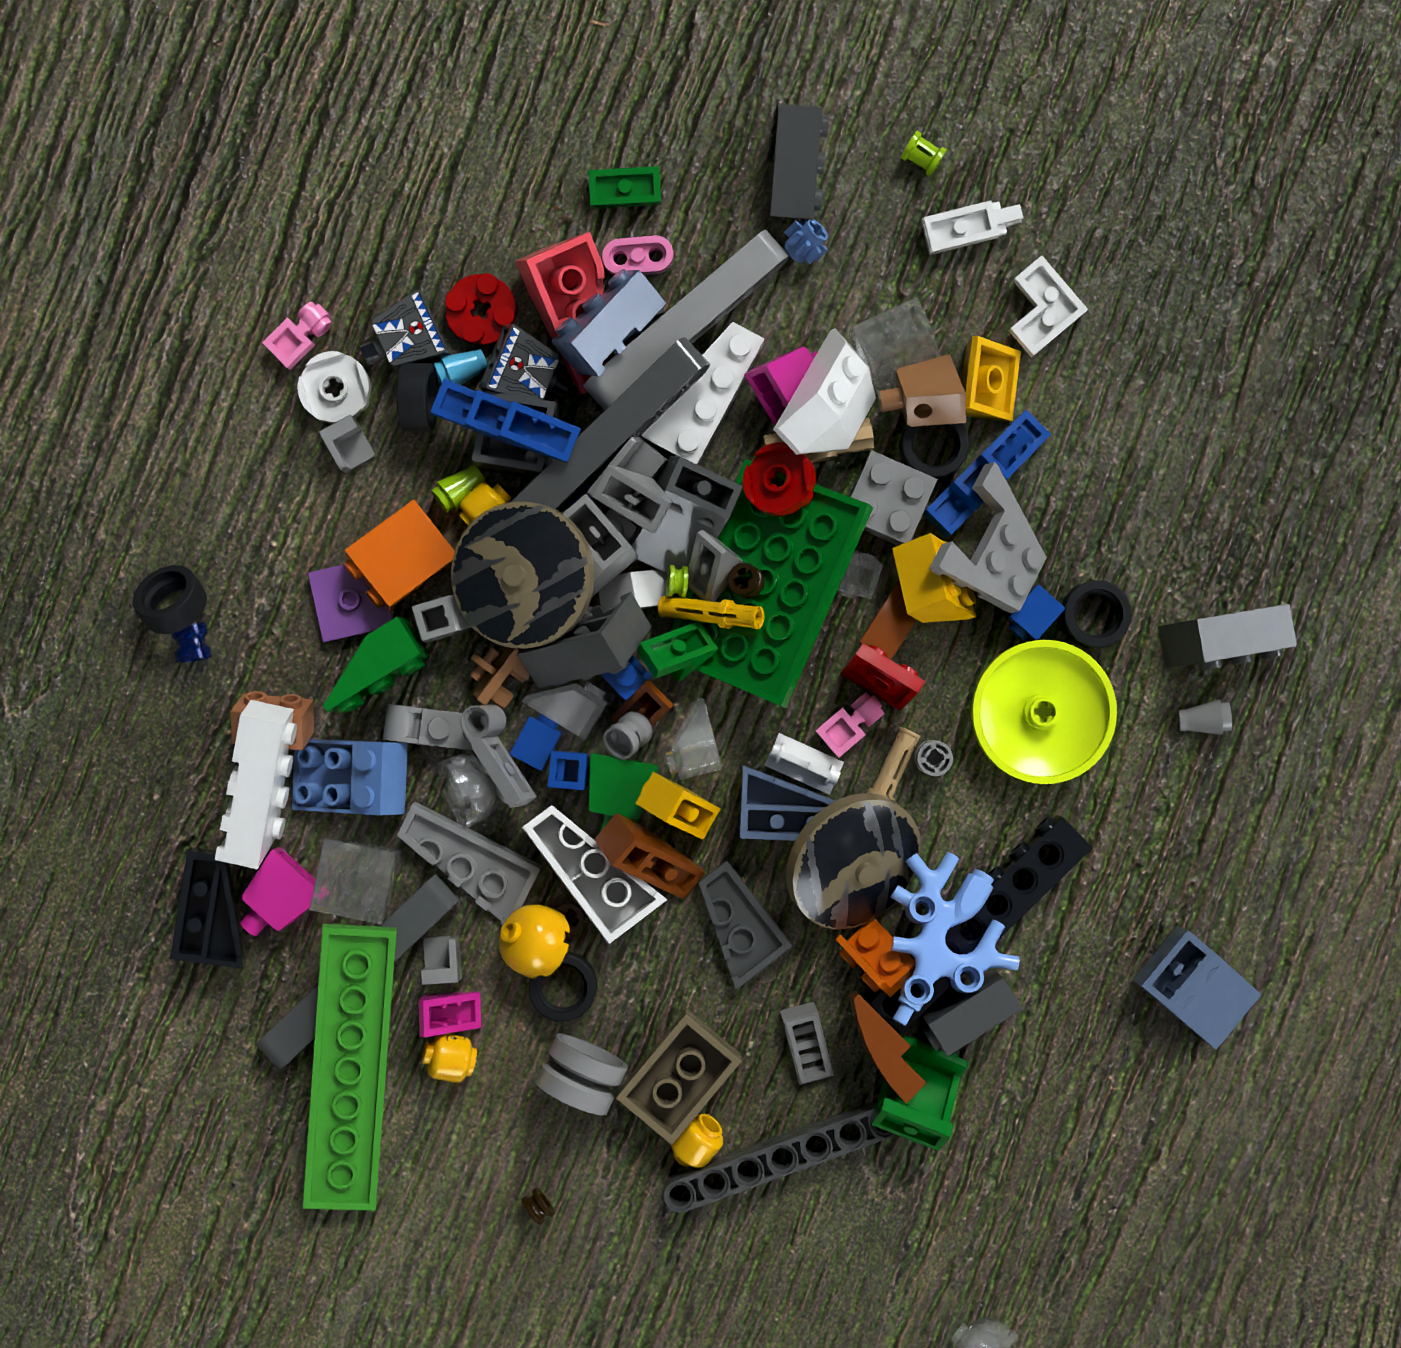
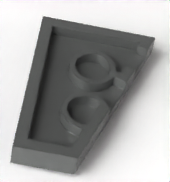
[699,860,792,990]

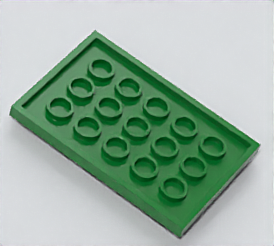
[670,459,873,708]

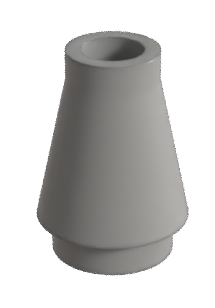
[1178,699,1232,735]

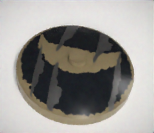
[451,502,595,649]
[786,793,921,929]

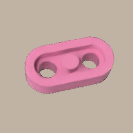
[602,235,674,276]

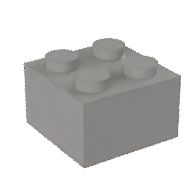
[850,450,938,546]

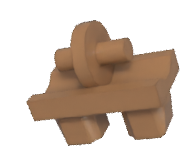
[470,647,530,710]

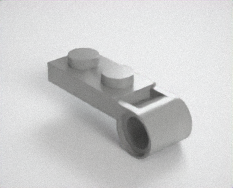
[383,704,487,750]
[460,705,537,808]

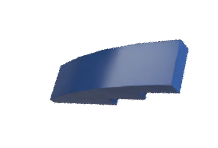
[430,379,581,463]
[922,410,1051,539]

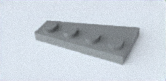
[397,802,542,925]

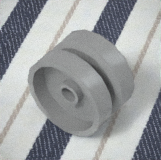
[535,1034,628,1115]

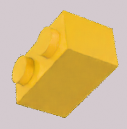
[635,772,721,840]

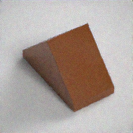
[610,679,674,726]

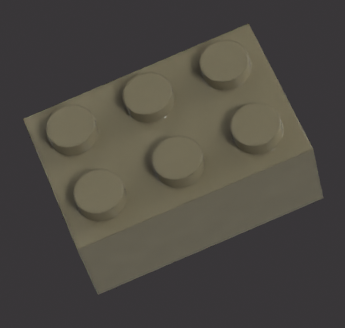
[616,1008,742,1145]

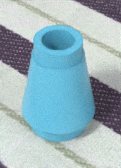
[432,349,487,386]

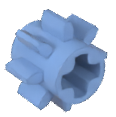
[784,218,828,264]

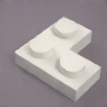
[1009,256,1088,358]

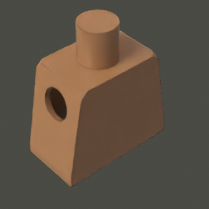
[878,354,966,427]

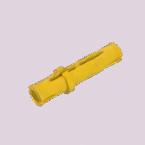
[658,595,764,629]

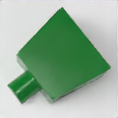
[589,752,659,832]

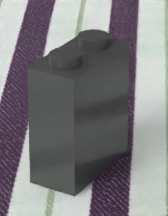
[920,969,1022,1056]

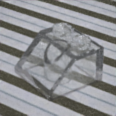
[522,681,610,740]
[665,698,722,780]
[309,838,401,924]

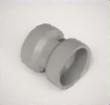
[603,711,653,760]
[914,740,953,776]

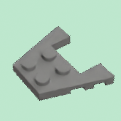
[929,462,1047,613]

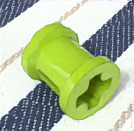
[900,130,947,177]

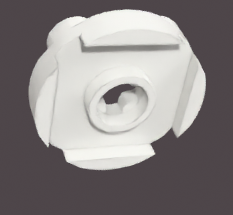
[297,351,371,424]

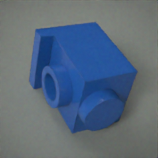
[601,655,653,701]
[548,751,589,790]

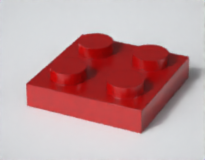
[840,643,925,711]

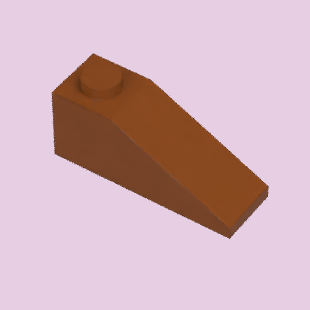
[594,813,705,899]

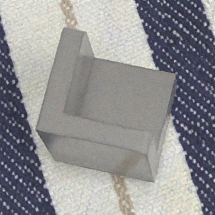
[319,414,376,473]
[421,935,462,985]

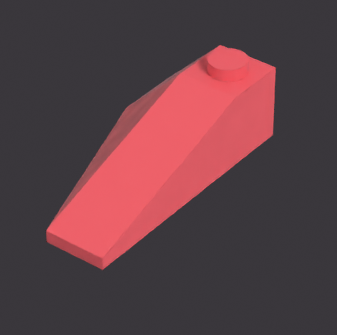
[515,232,612,394]

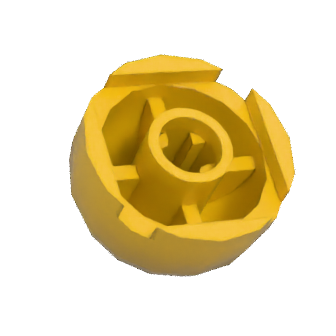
[499,905,570,979]

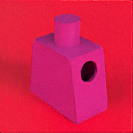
[744,346,818,426]
[240,847,330,937]

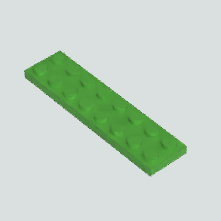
[303,924,397,1211]

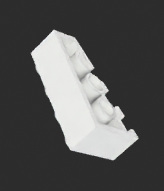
[640,322,764,465]
[215,700,297,869]
[521,805,667,944]

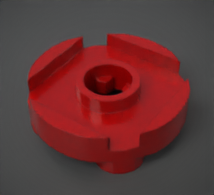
[445,273,517,347]
[743,442,816,516]

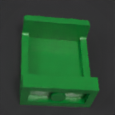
[871,1036,968,1151]

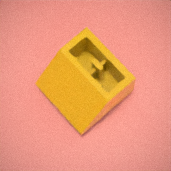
[892,533,976,623]

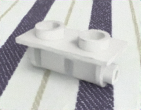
[765,733,844,795]

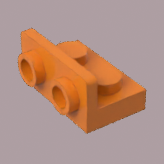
[835,919,916,998]

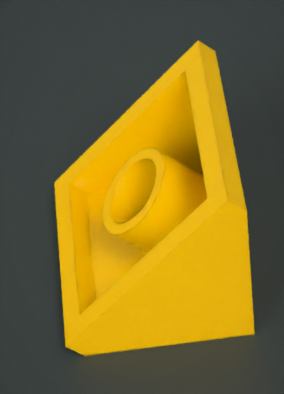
[961,336,1021,422]

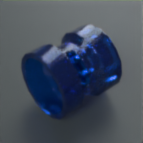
[171,622,212,663]

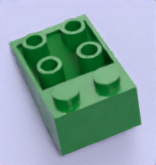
[323,616,430,714]

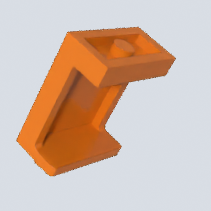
[343,499,455,613]

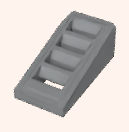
[780,1002,834,1085]

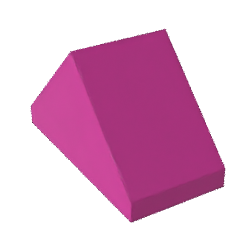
[419,991,481,1037]

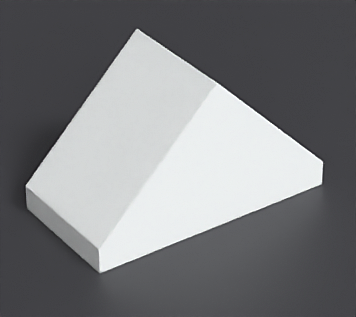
[599,570,667,610]

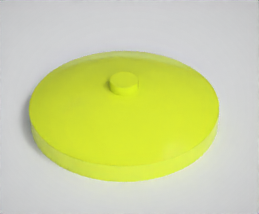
[971,640,1117,784]

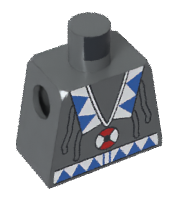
[360,289,451,372]
[478,324,570,400]

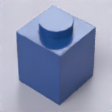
[1005,584,1065,642]
[510,713,564,771]

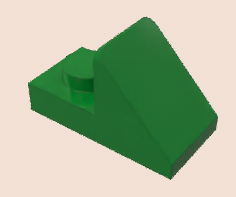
[637,621,718,682]

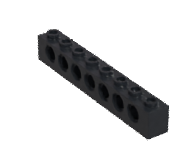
[861,815,1093,1035]

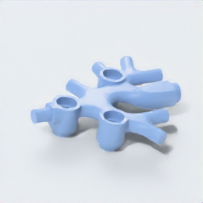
[891,852,1019,1026]

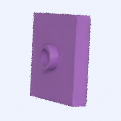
[308,565,393,643]

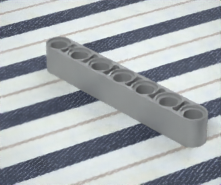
[583,230,790,411]

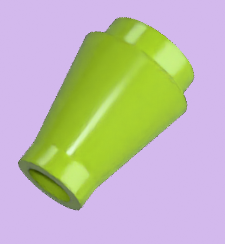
[431,464,486,513]

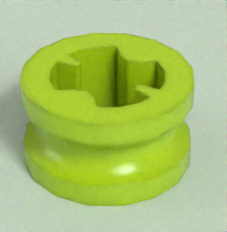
[666,565,688,598]

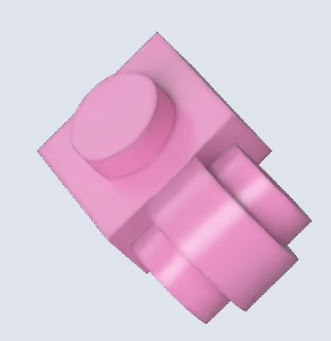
[262,302,333,370]
[816,692,885,758]

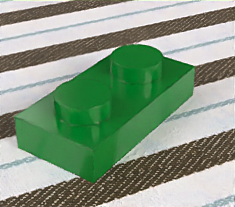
[588,166,662,209]

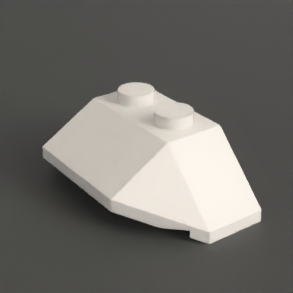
[773,328,876,455]

